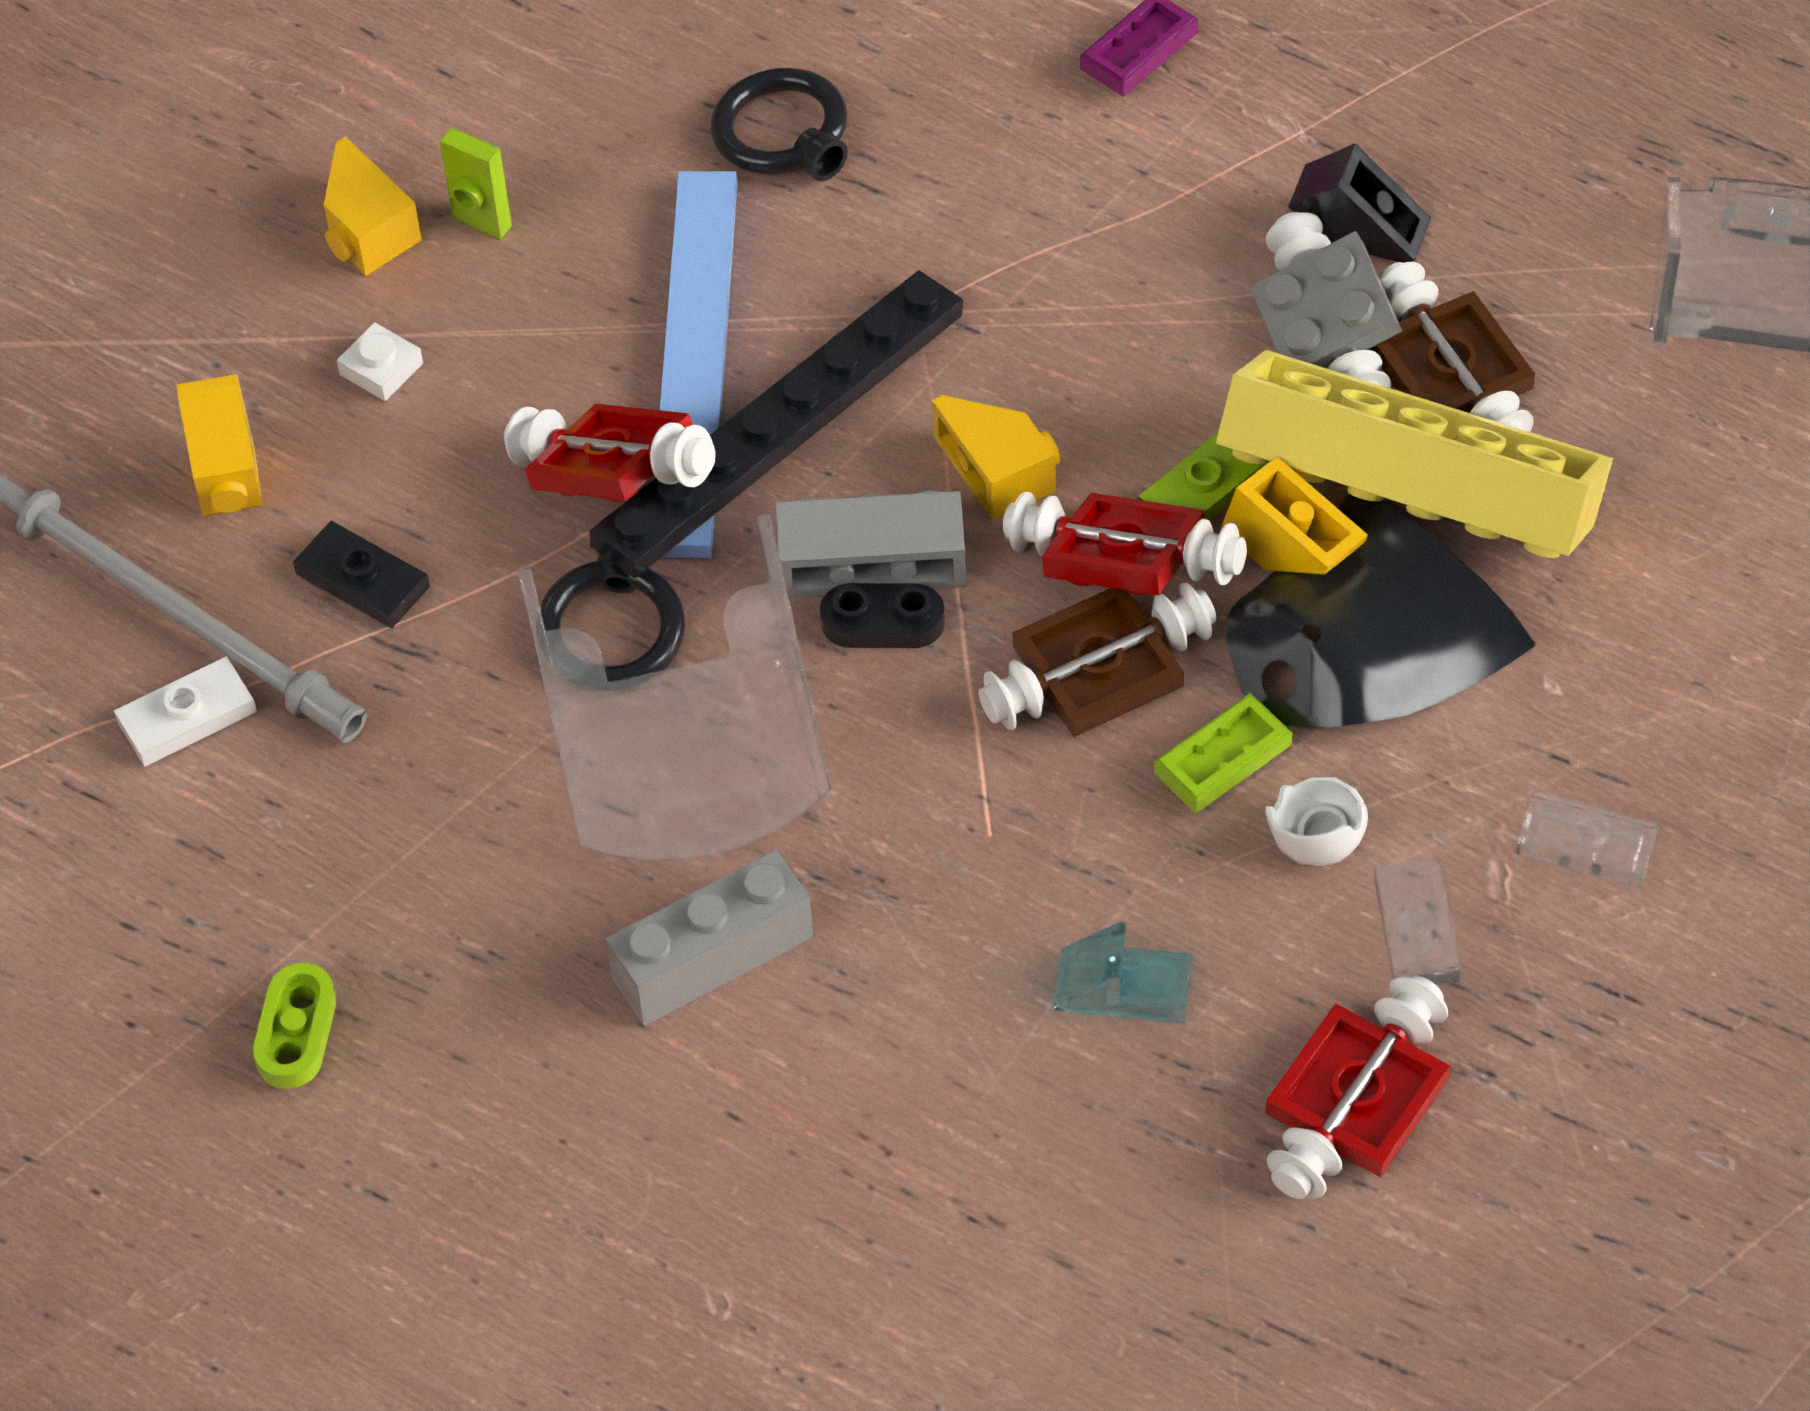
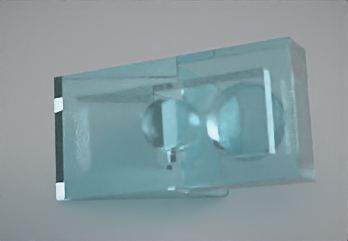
[1054,922,1192,1023]

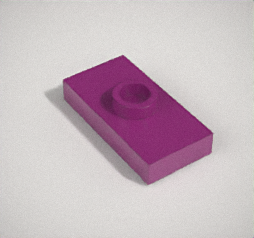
[1080,0,1198,97]

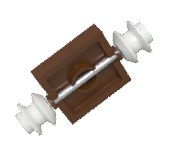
[1368,262,1535,432]
[978,582,1216,737]

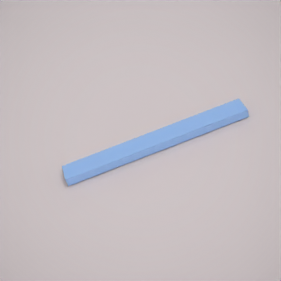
[654,171,738,558]

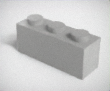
[776,490,966,598]
[606,849,813,1027]

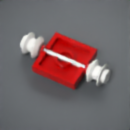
[504,403,715,502]
[1003,492,1247,595]
[1265,976,1451,1199]

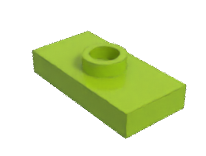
[439,128,512,240]
[1138,431,1267,521]
[1154,693,1292,814]

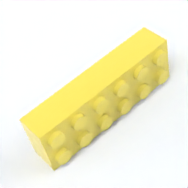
[1215,350,1613,558]

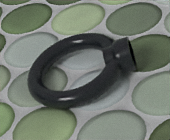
[711,68,848,181]
[536,553,685,691]

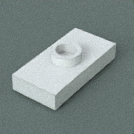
[114,656,257,767]

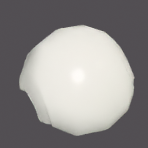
[1265,777,1368,867]

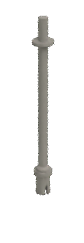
[0,474,367,743]

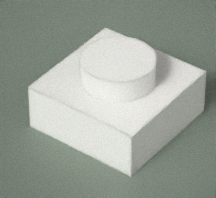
[337,322,423,401]

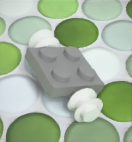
[1250,212,1402,388]

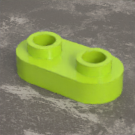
[253,962,336,1089]

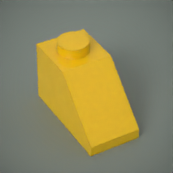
[323,136,422,276]
[176,374,263,516]
[932,395,1060,521]
[1220,456,1368,575]

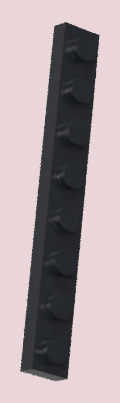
[589,270,963,579]

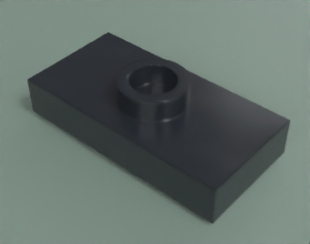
[293,520,430,628]

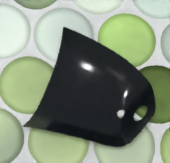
[1225,493,1536,728]

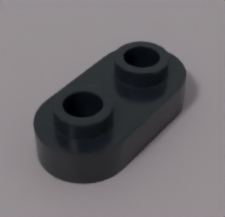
[820,583,945,648]

